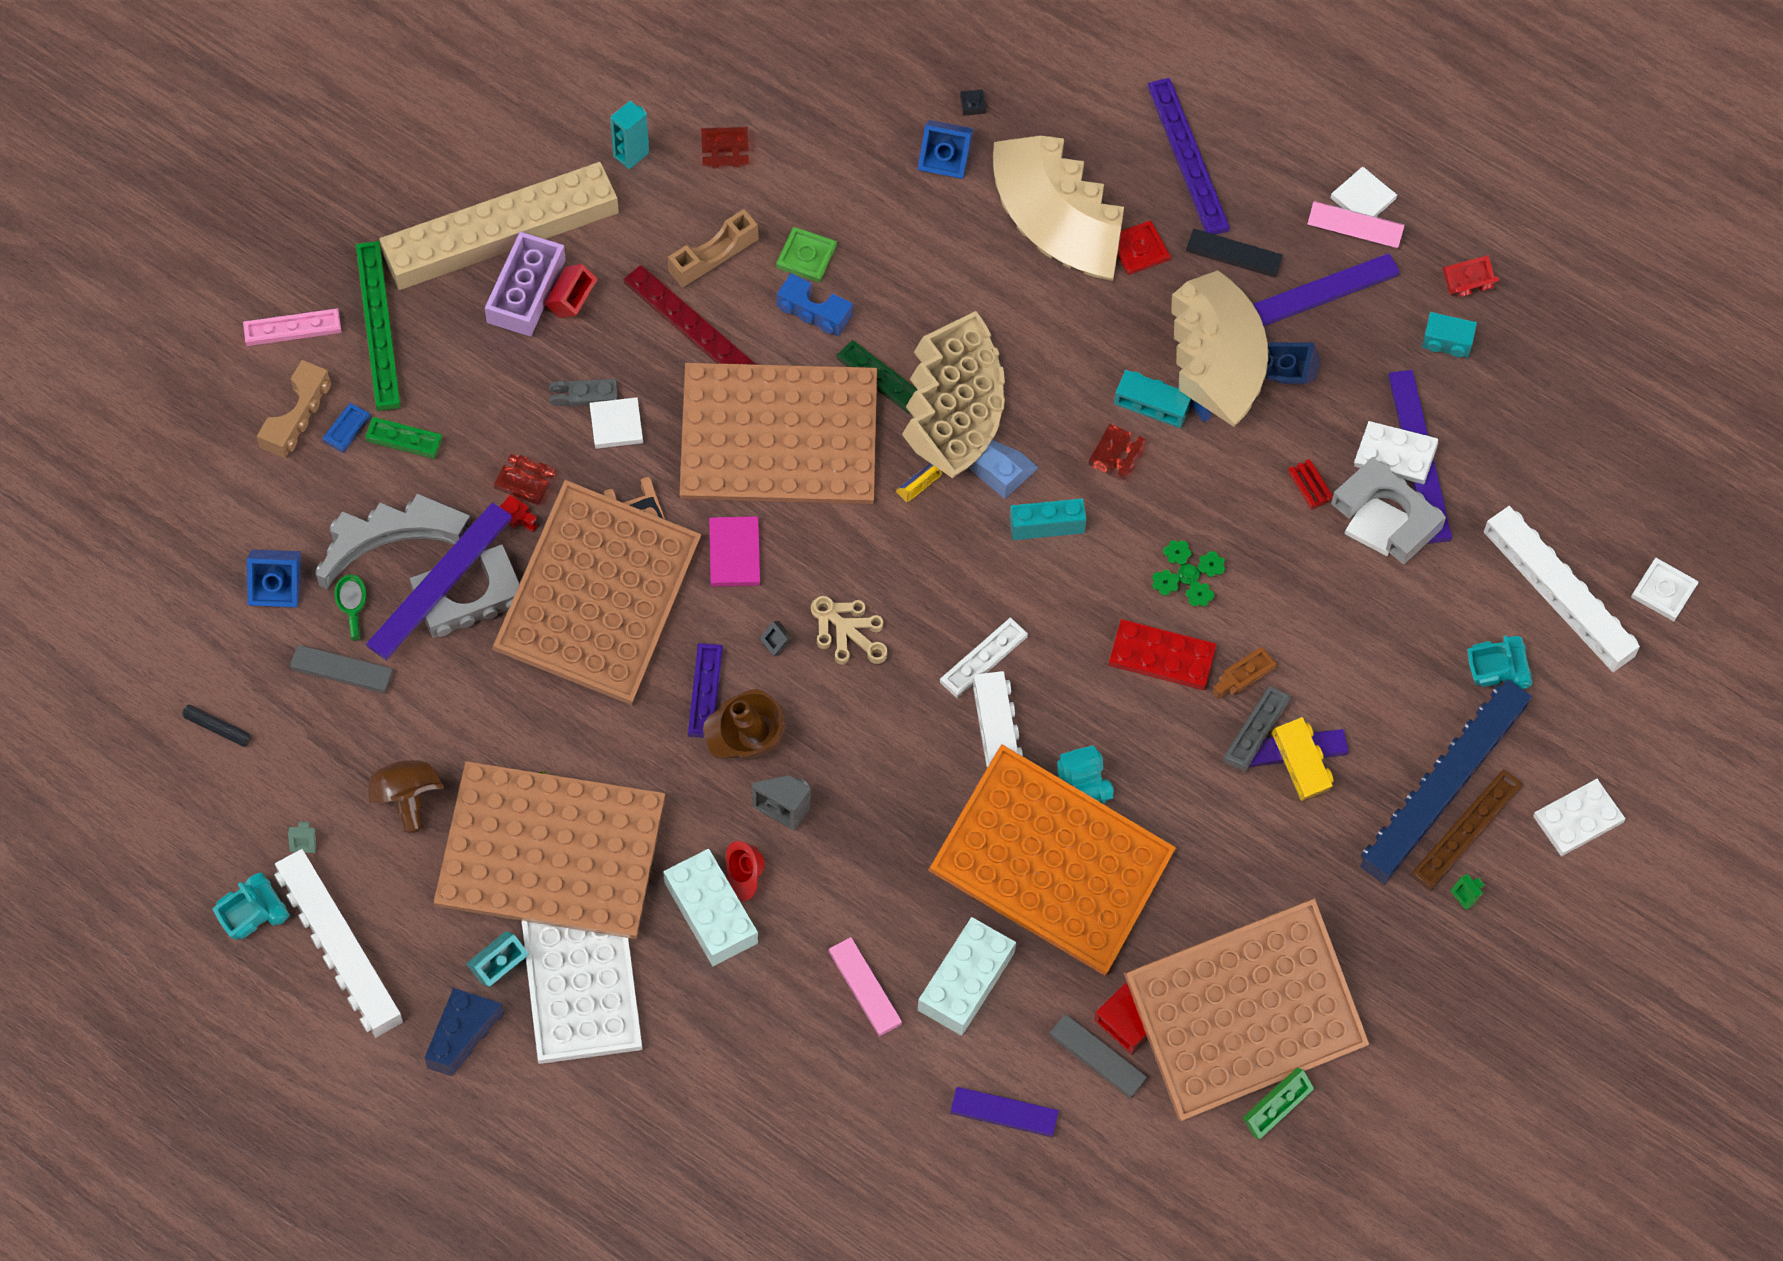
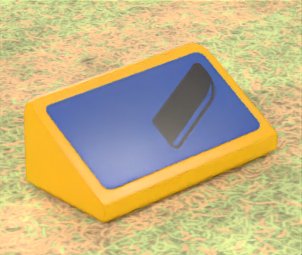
[896,463,943,502]

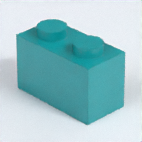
[1422,312,1477,358]
[466,931,529,987]

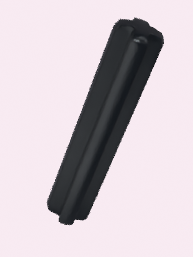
[182,704,251,747]

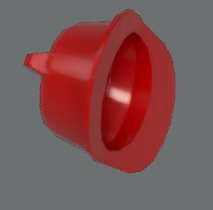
[726,841,765,902]

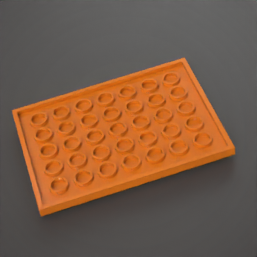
[928,744,1176,976]

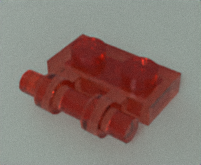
[701,127,749,168]
[1088,423,1146,480]
[494,454,556,505]

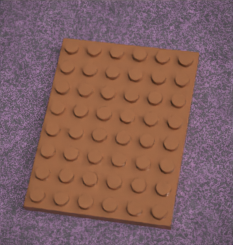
[680,363,877,504]
[492,480,701,705]
[434,761,665,939]
[1124,899,1369,1121]

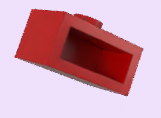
[543,264,598,318]

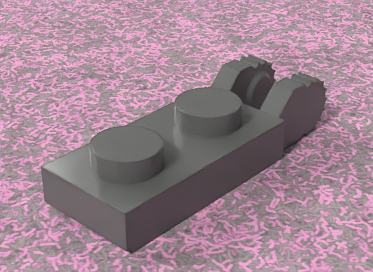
[549,379,617,407]

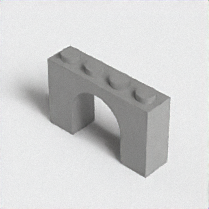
[1331,457,1446,565]
[410,545,520,638]

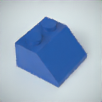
[917,120,974,179]
[247,549,301,607]

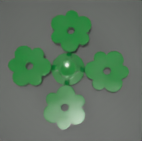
[1152,540,1225,607]

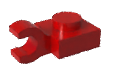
[499,495,539,532]

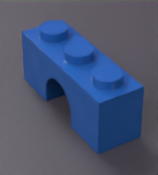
[777,273,853,337]

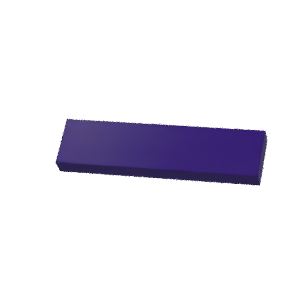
[688,643,723,738]
[1249,729,1348,767]
[950,1087,1059,1138]

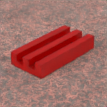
[1288,459,1333,510]

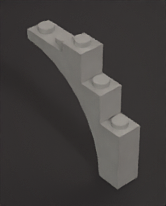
[316,494,471,589]

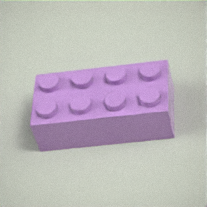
[485,232,566,337]

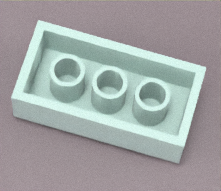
[664,849,758,966]
[918,917,1016,1036]

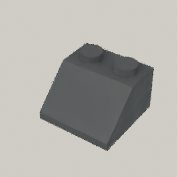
[751,775,811,831]

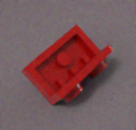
[1442,255,1500,297]

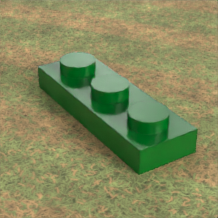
[365,417,442,459]
[1242,1067,1314,1140]

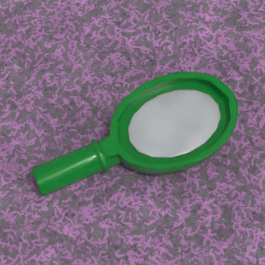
[335,574,367,641]

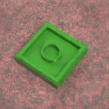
[776,227,837,283]

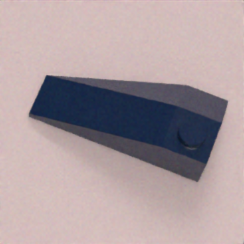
[1265,342,1320,384]

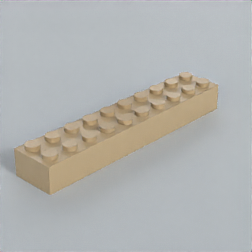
[380,162,619,290]

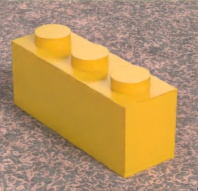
[1272,717,1334,802]

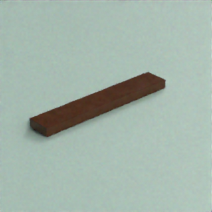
[1410,769,1523,891]

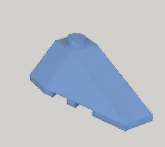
[968,440,1038,499]

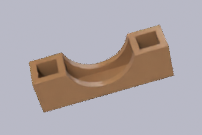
[668,209,758,288]
[256,360,331,458]

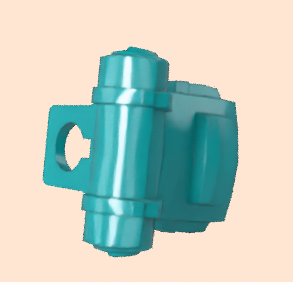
[1467,635,1533,690]
[1057,745,1114,804]
[213,873,290,940]

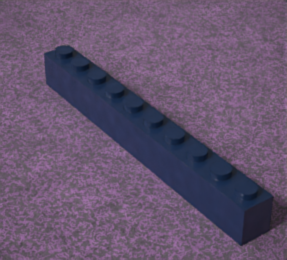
[1360,679,1532,885]

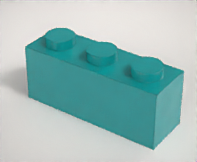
[610,100,649,170]
[1114,370,1192,429]
[1009,498,1086,540]

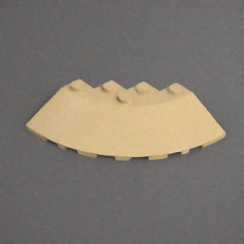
[993,136,1124,281]
[1172,270,1268,427]
[902,311,1005,478]

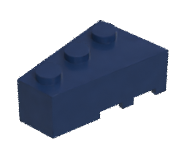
[425,988,504,1076]

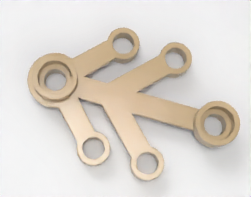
[811,596,887,665]

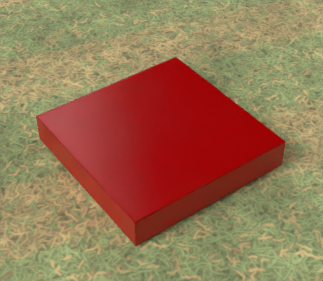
[1117,220,1171,275]

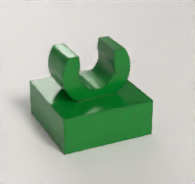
[1450,874,1485,910]

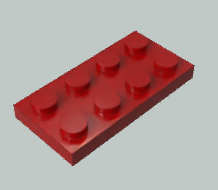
[1108,619,1217,690]

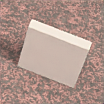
[1331,167,1397,217]
[590,398,643,449]
[1345,498,1408,557]
[1631,558,1698,622]

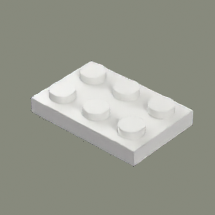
[1354,421,1438,484]
[1533,779,1625,857]

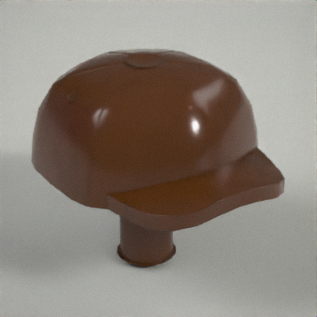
[703,689,785,760]
[368,760,444,833]

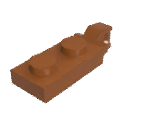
[1212,647,1277,699]

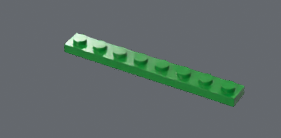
[356,241,401,411]

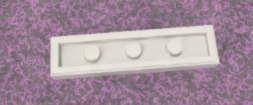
[940,617,1028,698]

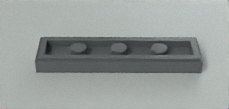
[290,645,393,694]
[1223,686,1291,772]
[1049,1014,1147,1099]

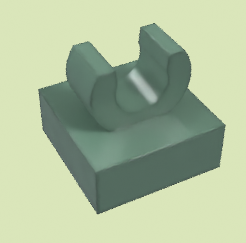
[288,821,317,853]

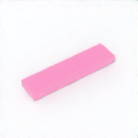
[1308,201,1405,248]
[243,308,342,346]
[829,937,902,1037]

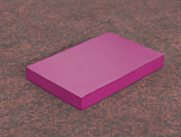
[709,516,760,587]

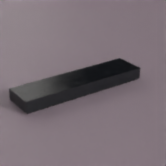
[1186,228,1283,278]

